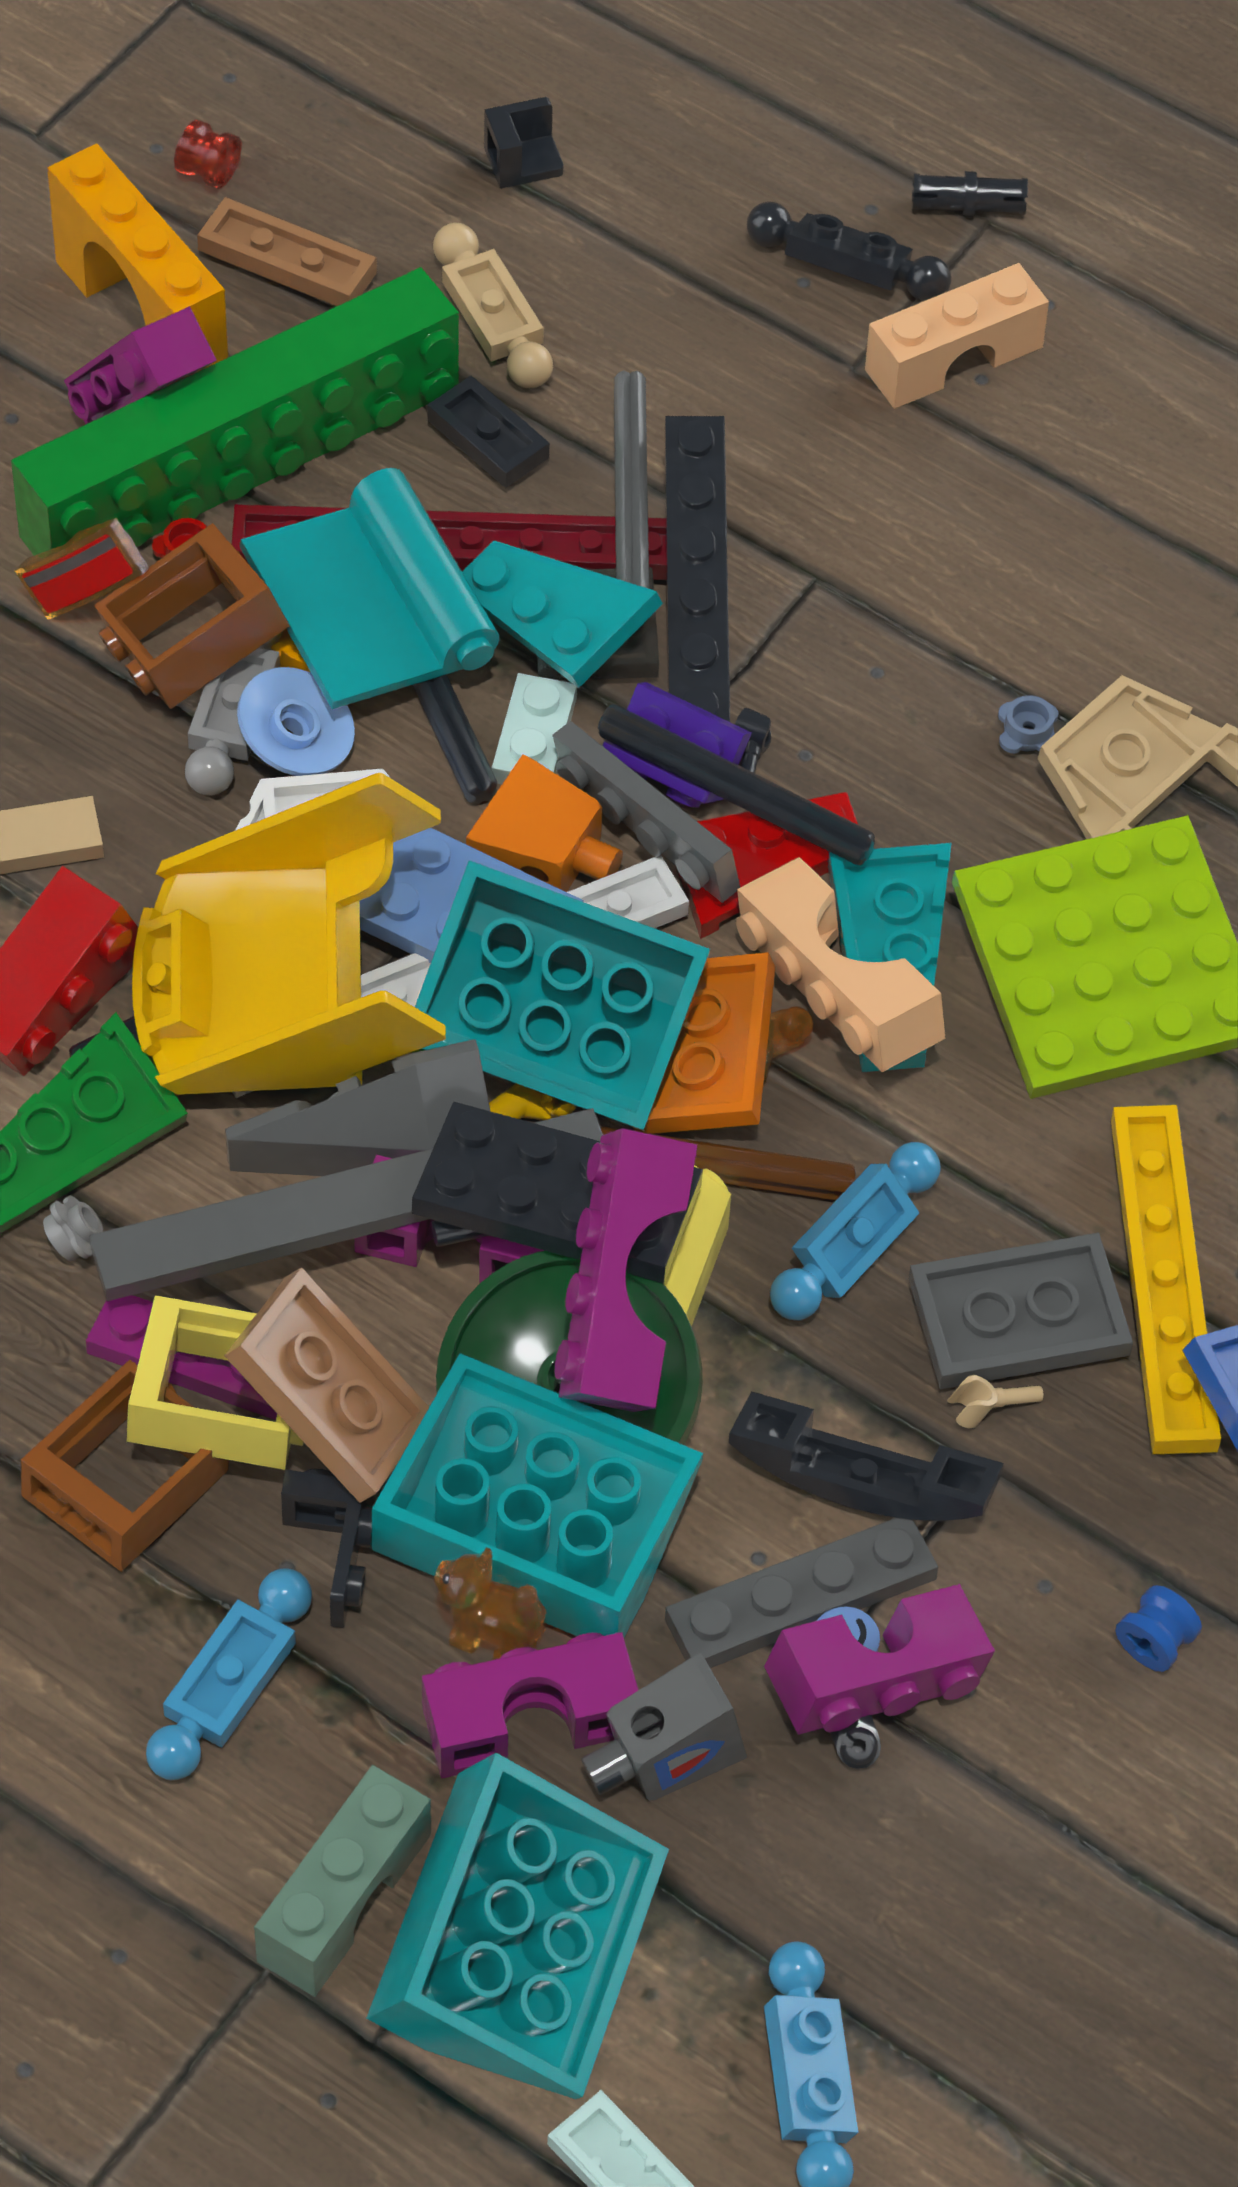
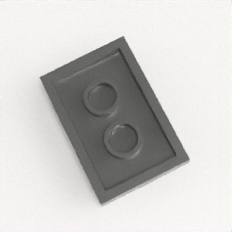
[908,1233,1133,1389]

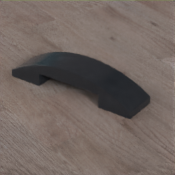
[728,1391,1004,1521]

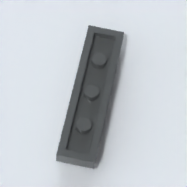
[552,721,740,903]
[665,1518,938,1668]

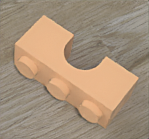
[865,263,1049,409]

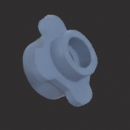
[998,696,1058,753]

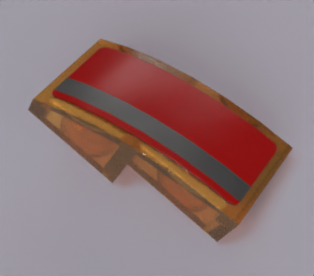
[14,518,150,620]

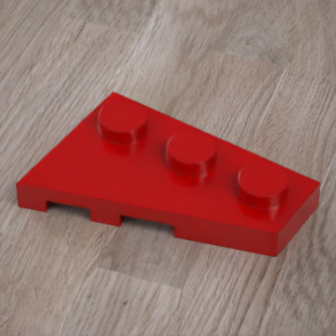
[678,792,858,940]

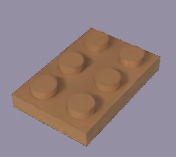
[224,1267,429,1503]

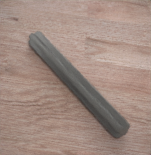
[614,370,649,589]

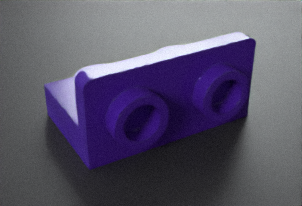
[602,682,752,808]

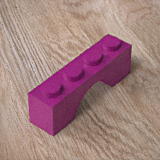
[555,1128,697,1412]

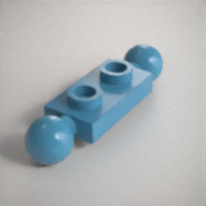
[770,1142,940,1320]
[146,1568,312,1780]
[764,1941,858,2187]

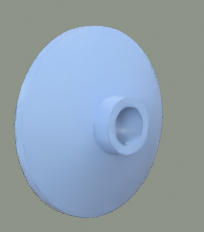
[237,667,355,776]

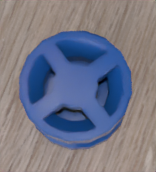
[1115,1585,1202,1672]

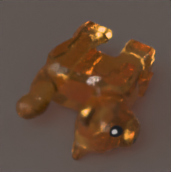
[434,1547,547,1660]

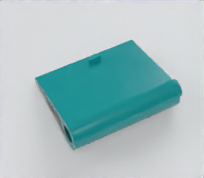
[240,468,499,709]

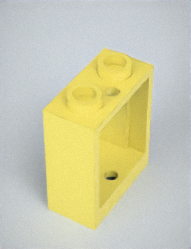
[126,1295,304,1470]

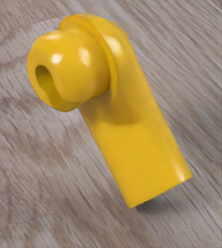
[489,1083,577,1121]

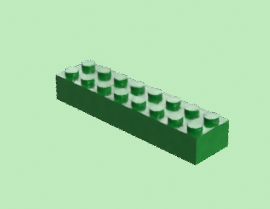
[11,267,459,566]

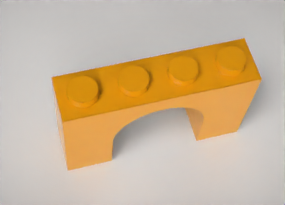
[47,143,228,368]

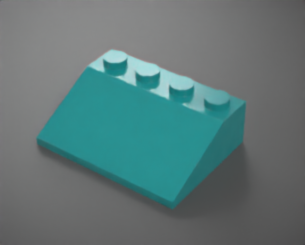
[415,860,710,1130]
[372,1353,703,1637]
[366,1753,669,2099]

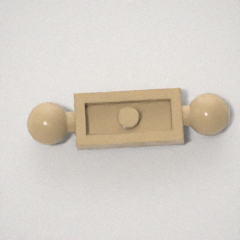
[433,223,553,388]

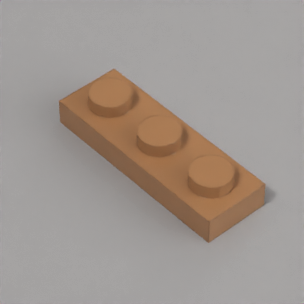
[197,197,377,306]

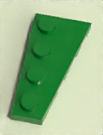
[0,1012,188,1233]

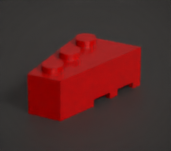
[0,865,138,1077]

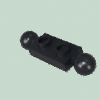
[747,201,951,301]

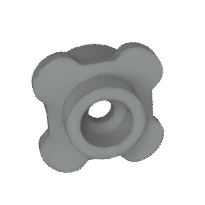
[43,1195,103,1261]

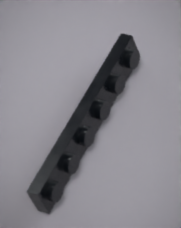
[665,416,730,722]

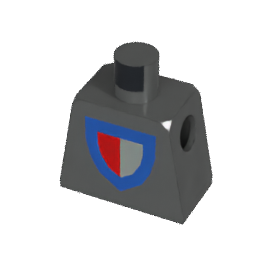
[581,1652,747,1800]

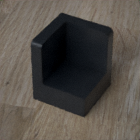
[484,97,564,189]

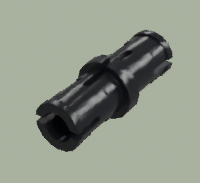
[912,171,1028,217]

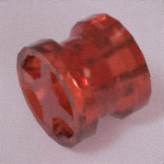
[174,119,242,189]

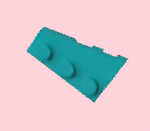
[462,540,663,688]

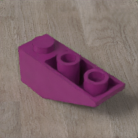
[64,306,217,424]

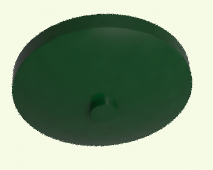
[436,1251,703,1445]

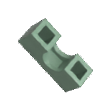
[254,1764,431,1997]

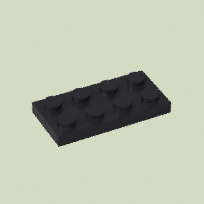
[411,1101,703,1283]

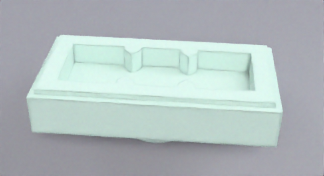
[547,2090,695,2187]

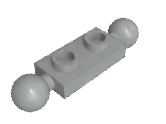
[185,631,283,796]

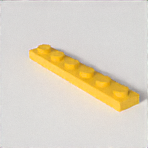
[1111,1105,1221,1454]

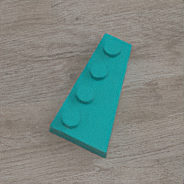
[828,843,952,1072]

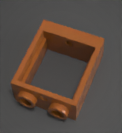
[94,523,290,709]
[21,1360,229,1572]

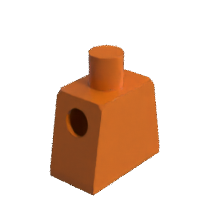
[466,754,623,892]

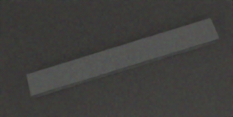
[89,1108,603,1301]

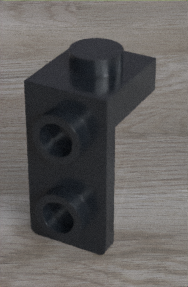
[281,1469,373,1628]

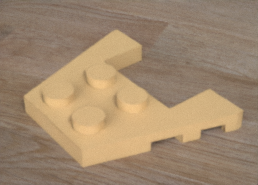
[1037,675,1238,839]

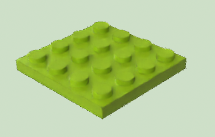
[952,815,1238,1099]

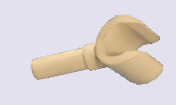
[947,1375,1044,1428]

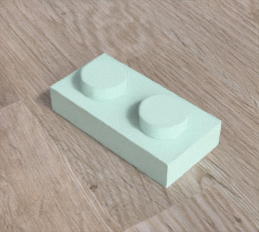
[492,673,577,784]

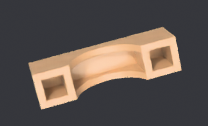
[736,857,945,1072]

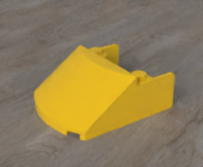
[132,773,446,1095]

